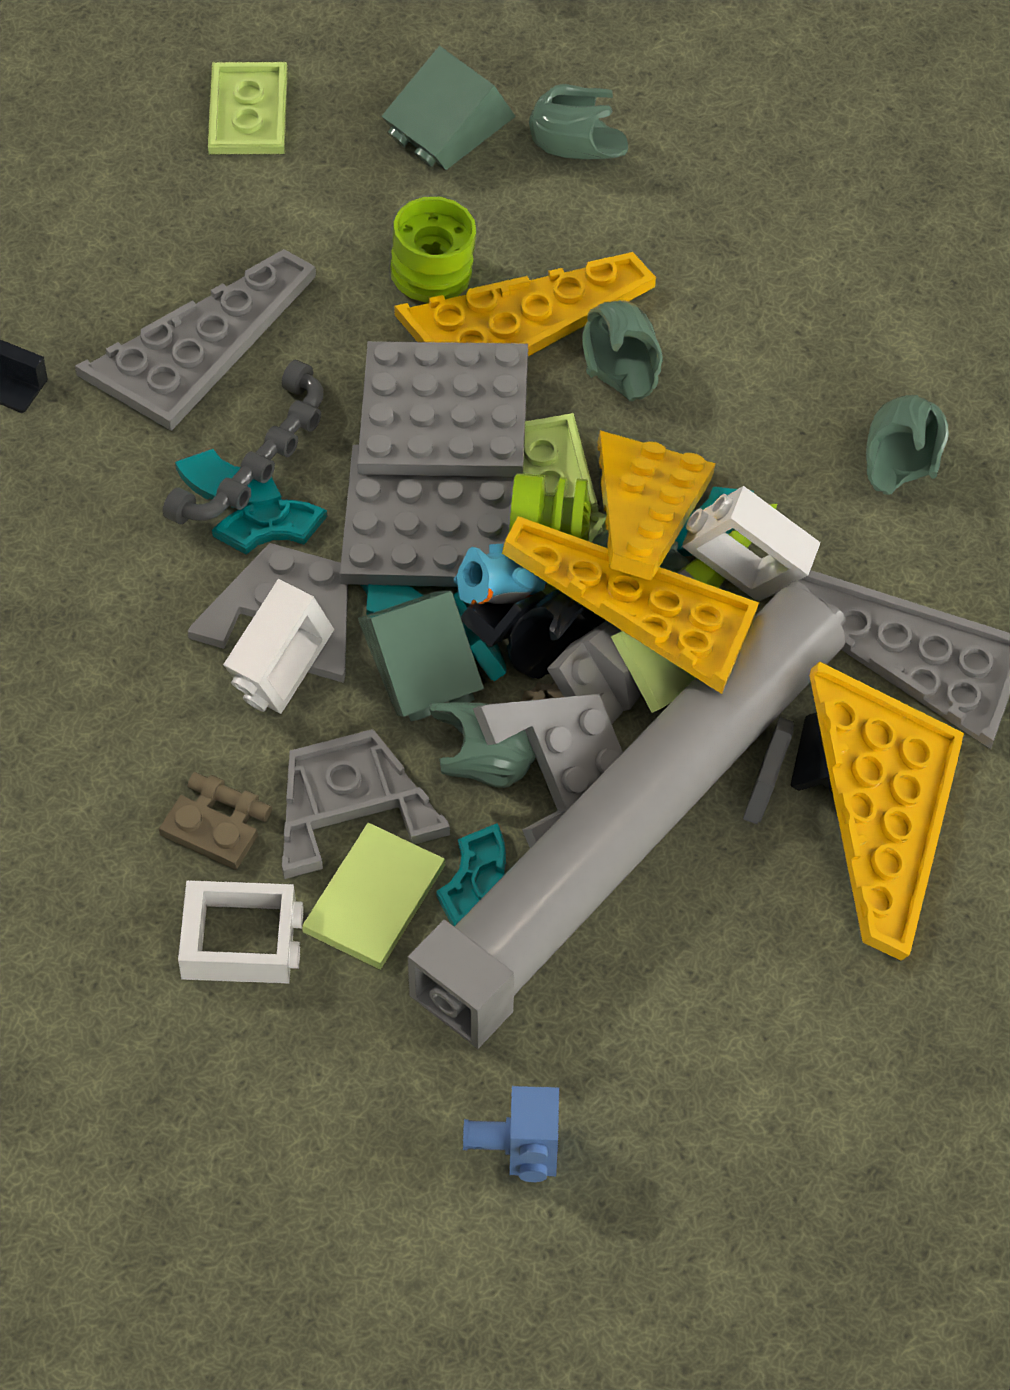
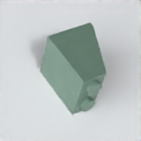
[382,46,516,170]
[358,591,484,721]

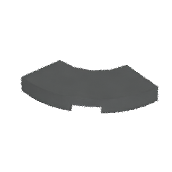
[743,716,795,824]

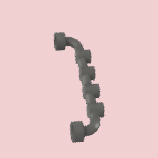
[163,360,324,524]

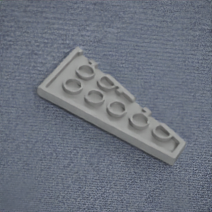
[75,249,316,431]
[774,570,1010,749]

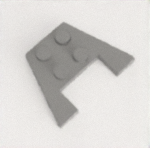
[188,543,348,683]
[473,694,623,848]
[282,729,450,879]

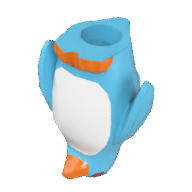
[454,544,547,605]

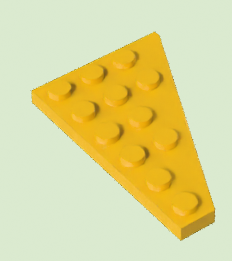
[809,661,964,961]

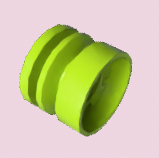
[390,197,476,303]
[509,473,592,541]

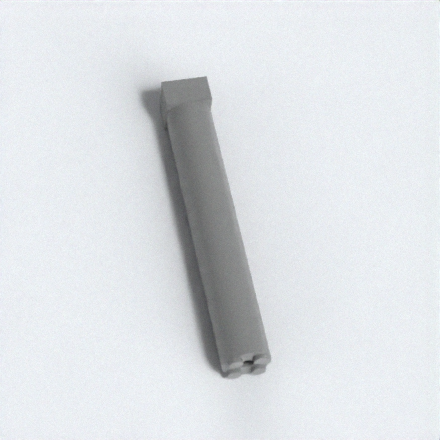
[408,581,845,1049]

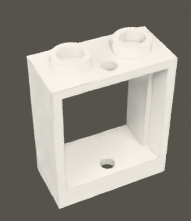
[682,486,820,601]
[223,579,335,714]
[178,880,304,983]

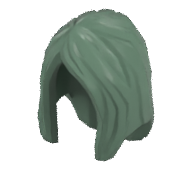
[529,84,628,159]
[582,300,663,401]
[866,395,949,495]
[429,703,536,788]

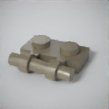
[159,772,272,870]

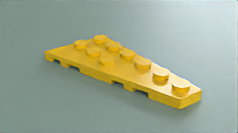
[394,252,656,357]
[597,430,716,581]
[502,516,759,694]

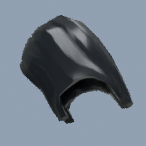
[507,589,606,679]

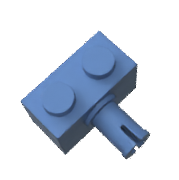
[463,1086,559,1182]

